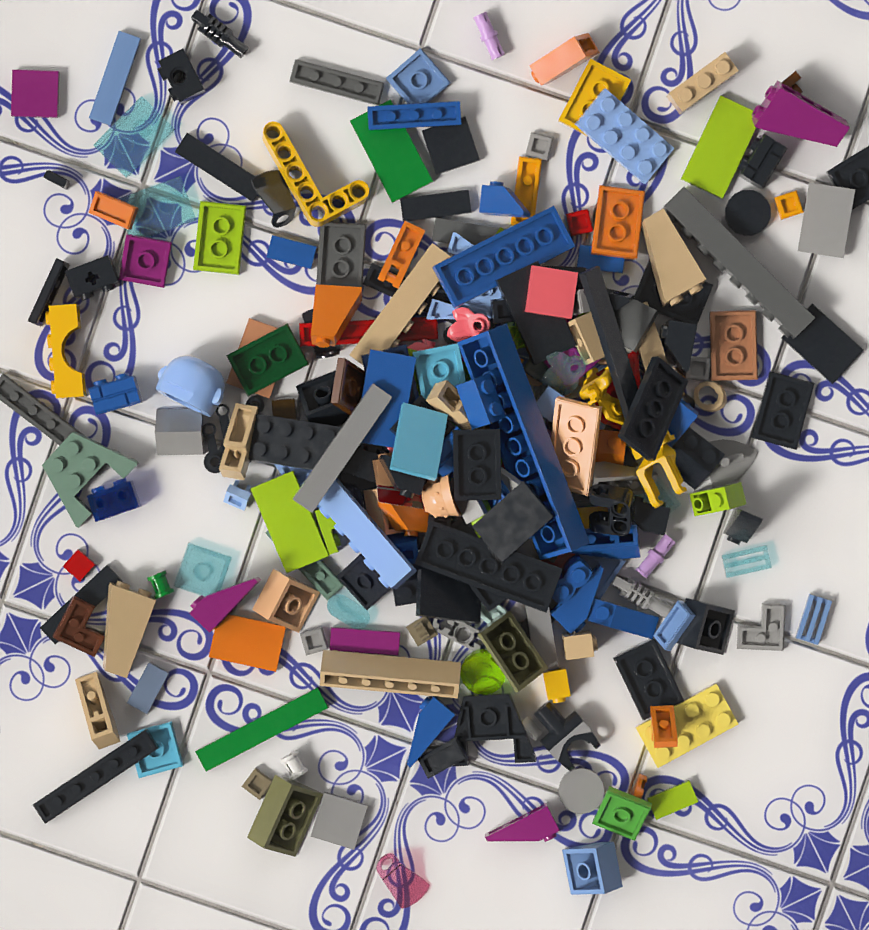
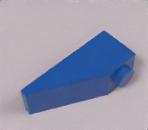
[569,525,641,559]
[550,564,604,634]
[587,597,659,639]
[407,696,455,768]

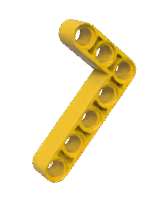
[262,121,369,227]

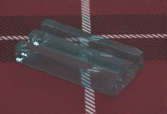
[721,545,772,578]

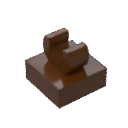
[781,71,803,94]

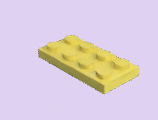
[635,683,738,768]

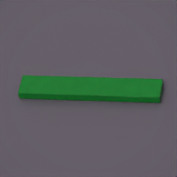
[195,687,329,772]

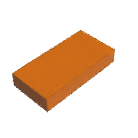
[88,191,139,229]

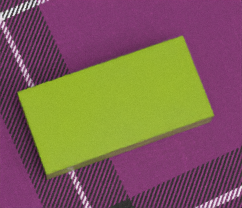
[647,780,698,820]

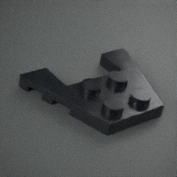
[452,693,537,767]

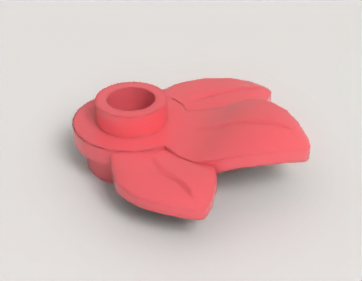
[447,307,491,342]

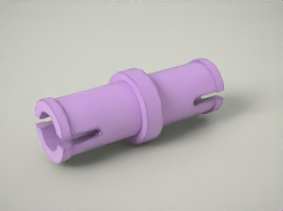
[473,12,505,60]
[636,534,676,579]

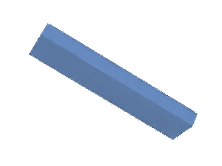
[89,31,141,126]

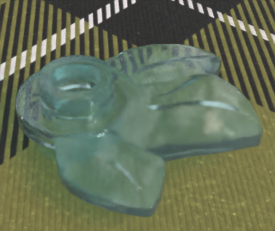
[542,351,586,396]

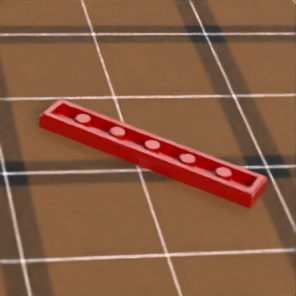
[299,317,438,347]

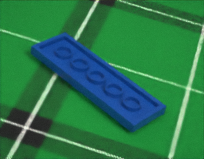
[432,206,575,309]

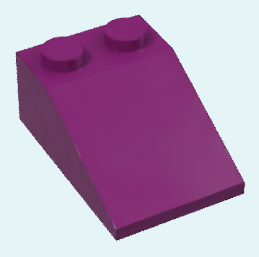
[189,577,261,633]

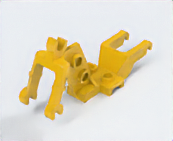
[579,366,687,508]

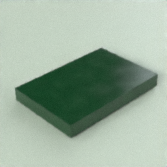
[226,323,309,397]

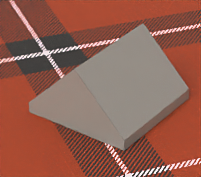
[155,409,204,455]

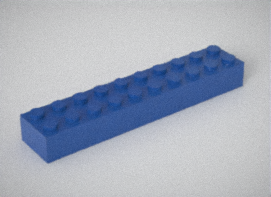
[457,324,590,560]

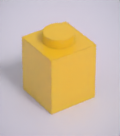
[543,667,571,703]

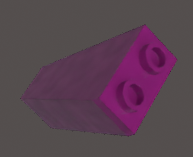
[752,80,850,147]

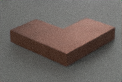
[53,596,105,657]

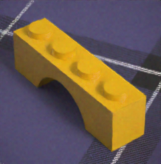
[45,304,87,399]

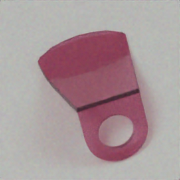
[376,853,430,909]

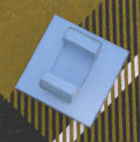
[223,480,251,511]

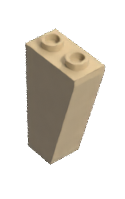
[641,208,706,307]
[103,581,156,678]

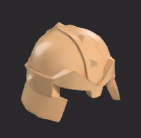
[421,475,461,518]

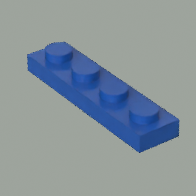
[367,101,461,130]

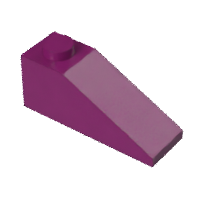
[485,803,560,842]

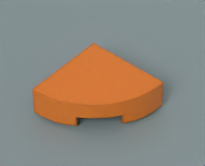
[631,773,647,799]

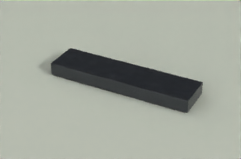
[175,133,258,202]
[40,565,123,645]

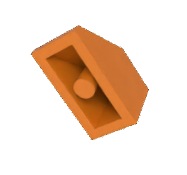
[378,502,429,537]

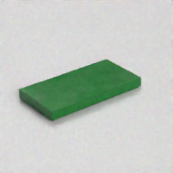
[350,99,433,203]

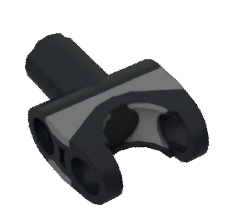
[534,701,601,772]

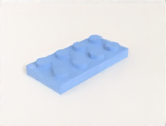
[575,88,674,184]

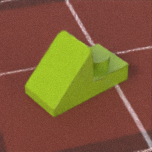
[315,510,342,555]

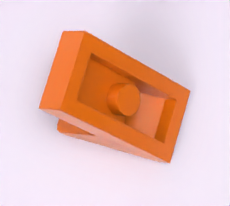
[650,705,678,748]

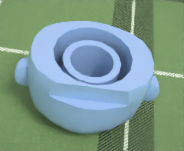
[156,356,225,417]

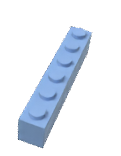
[302,478,417,589]

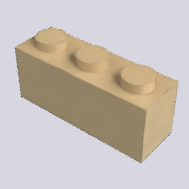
[666,52,739,115]

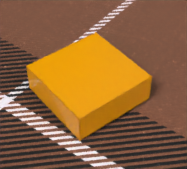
[774,190,803,220]

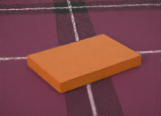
[591,185,645,260]
[209,614,286,672]

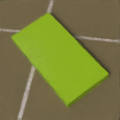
[680,95,756,199]
[251,470,329,573]

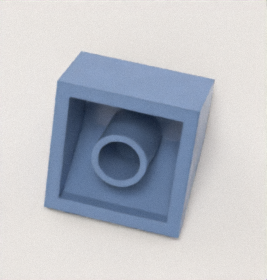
[562,842,623,895]

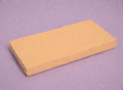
[551,396,602,496]

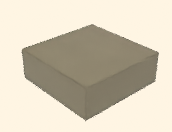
[241,767,272,800]

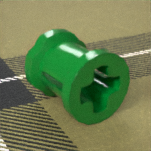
[147,570,174,599]

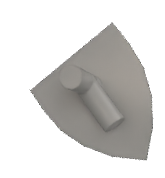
[709,439,758,488]

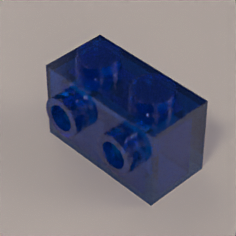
[87,478,142,522]

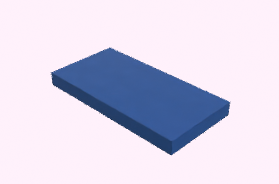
[361,349,416,448]

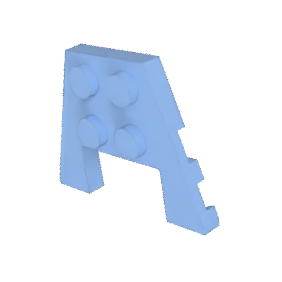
[426,232,503,320]

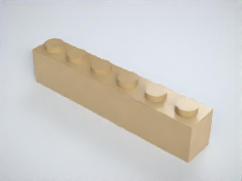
[349,243,451,365]
[320,650,461,699]

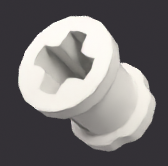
[280,750,308,781]

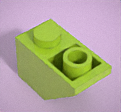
[689,482,747,516]

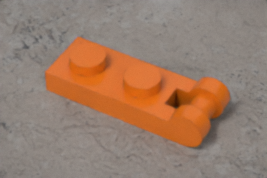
[378,221,426,288]

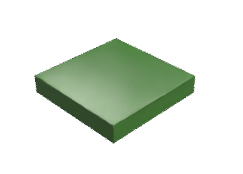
[592,786,652,841]

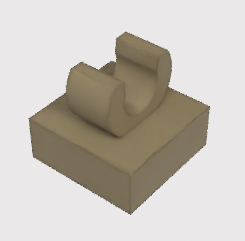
[406,617,438,646]

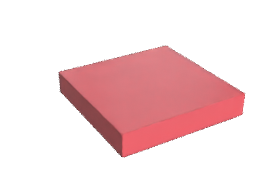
[525,265,578,319]

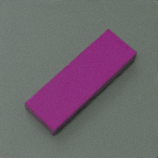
[330,627,400,655]

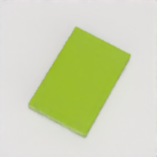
[193,201,247,275]

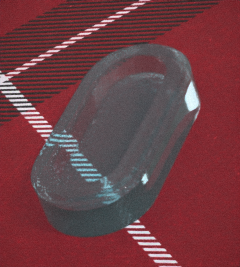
[327,594,370,629]

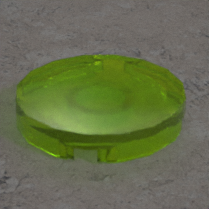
[460,649,506,695]

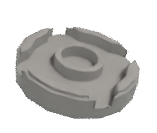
[558,767,605,814]

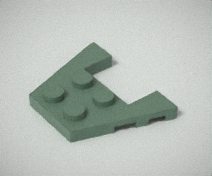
[42,431,139,528]

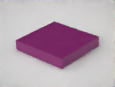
[11,70,60,118]
[119,234,172,288]

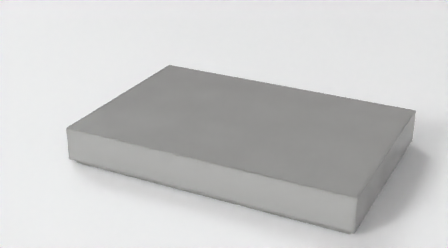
[798,182,855,258]

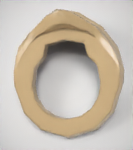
[693,381,727,412]

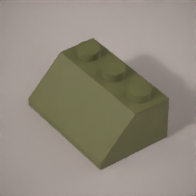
[478,611,549,693]
[247,774,323,857]

